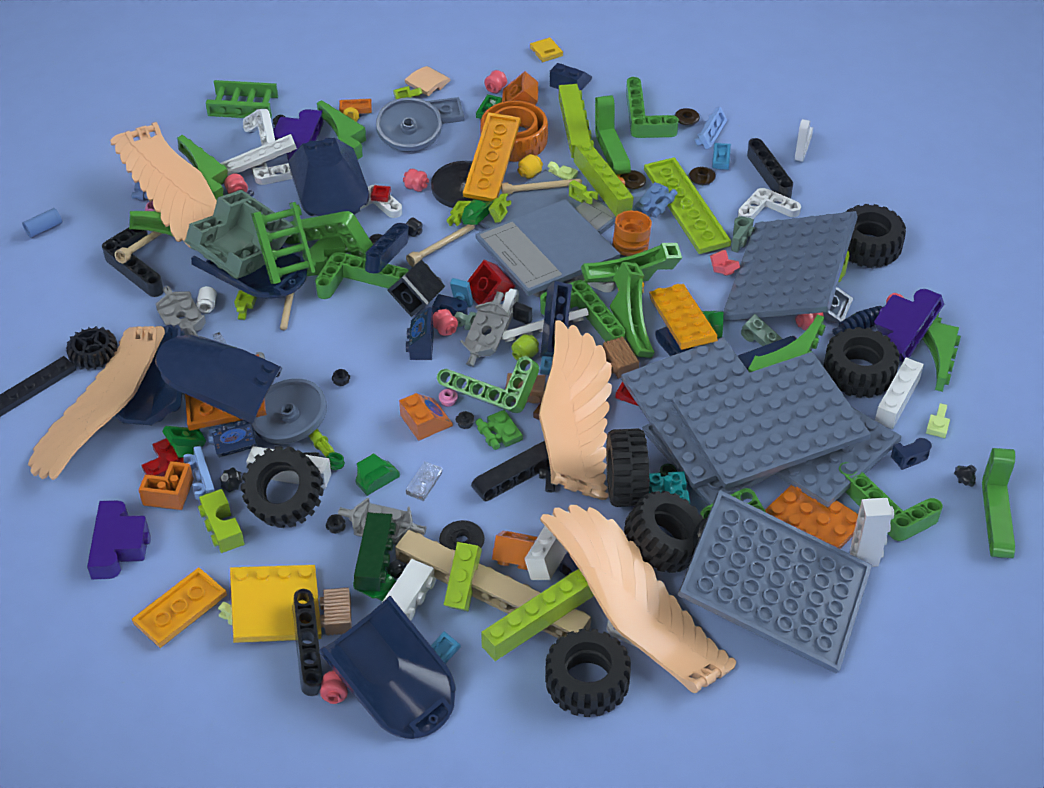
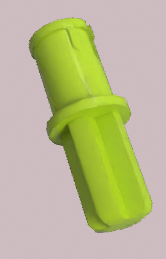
[308,428,335,457]

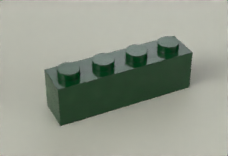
[354,512,396,592]

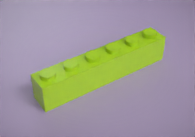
[558,84,594,158]
[573,142,634,217]
[481,569,594,661]

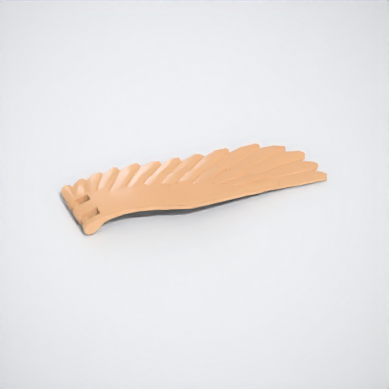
[110,122,217,248]
[539,321,612,500]
[28,326,165,480]
[540,505,736,693]

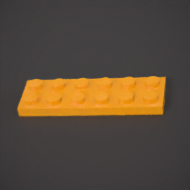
[463,112,521,201]
[649,284,718,350]

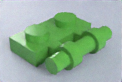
[475,410,523,450]

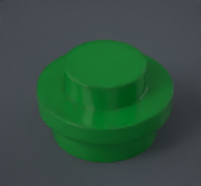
[326,452,345,470]

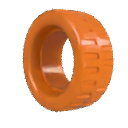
[480,101,548,162]

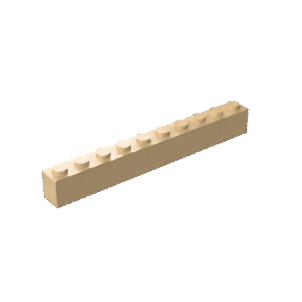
[395,530,591,638]

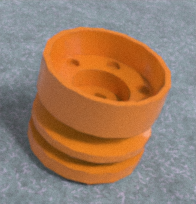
[612,210,652,256]

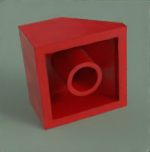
[467,260,515,305]

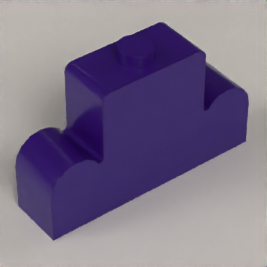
[273,109,324,161]
[874,289,944,362]
[87,500,151,580]

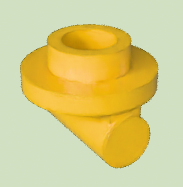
[343,107,359,122]

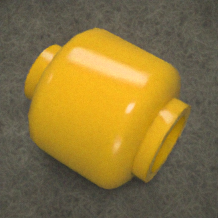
[517,154,543,179]

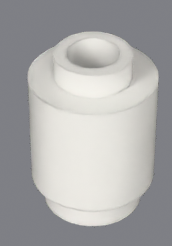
[197,286,217,313]

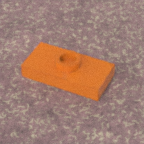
[339,99,372,114]

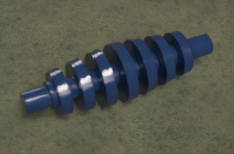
[832,306,882,335]

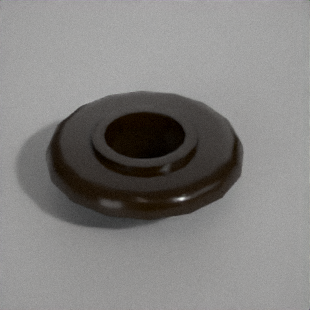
[674,108,700,125]
[689,167,716,185]
[620,170,646,189]

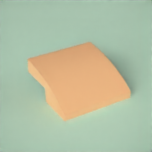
[405,66,451,96]

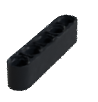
[747,138,793,199]
[471,441,550,501]
[292,589,323,696]

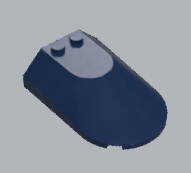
[288,138,369,216]
[191,245,307,299]
[115,324,185,426]
[155,335,282,424]
[319,596,456,739]

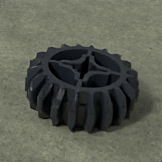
[66,326,118,370]

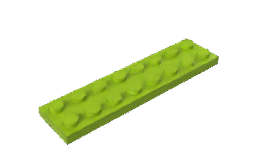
[644,157,731,254]

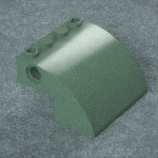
[184,190,294,279]

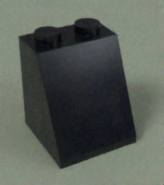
[387,259,445,317]

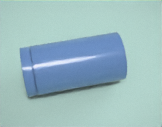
[22,208,62,238]

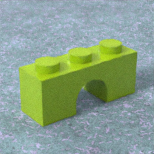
[197,489,245,553]
[443,542,482,612]

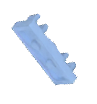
[694,107,727,149]
[184,446,214,499]

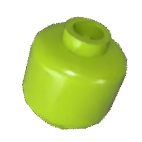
[511,334,539,361]

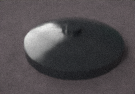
[431,160,487,208]

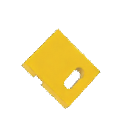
[530,37,563,62]

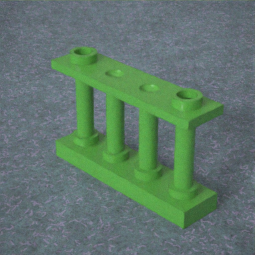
[205,80,278,118]
[251,202,317,284]

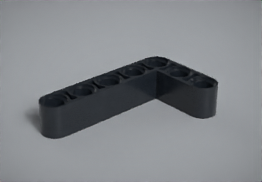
[102,227,164,297]

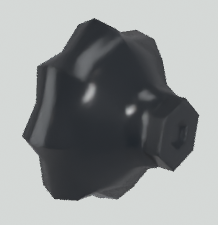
[954,464,977,487]
[219,467,243,492]

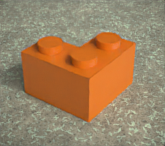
[139,461,194,510]

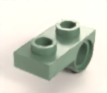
[731,216,755,253]
[741,314,783,346]

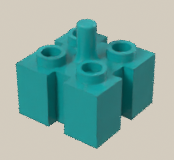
[649,471,690,504]

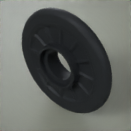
[439,520,485,550]

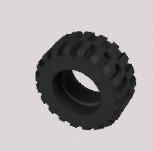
[846,204,906,268]
[823,327,900,398]
[606,428,650,507]
[241,446,324,528]
[624,491,704,573]
[545,628,631,717]

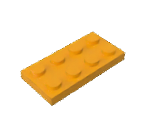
[132,567,227,648]

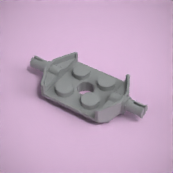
[156,286,206,336]
[460,291,510,367]
[338,498,426,545]

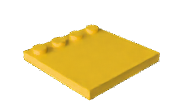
[230,565,322,643]

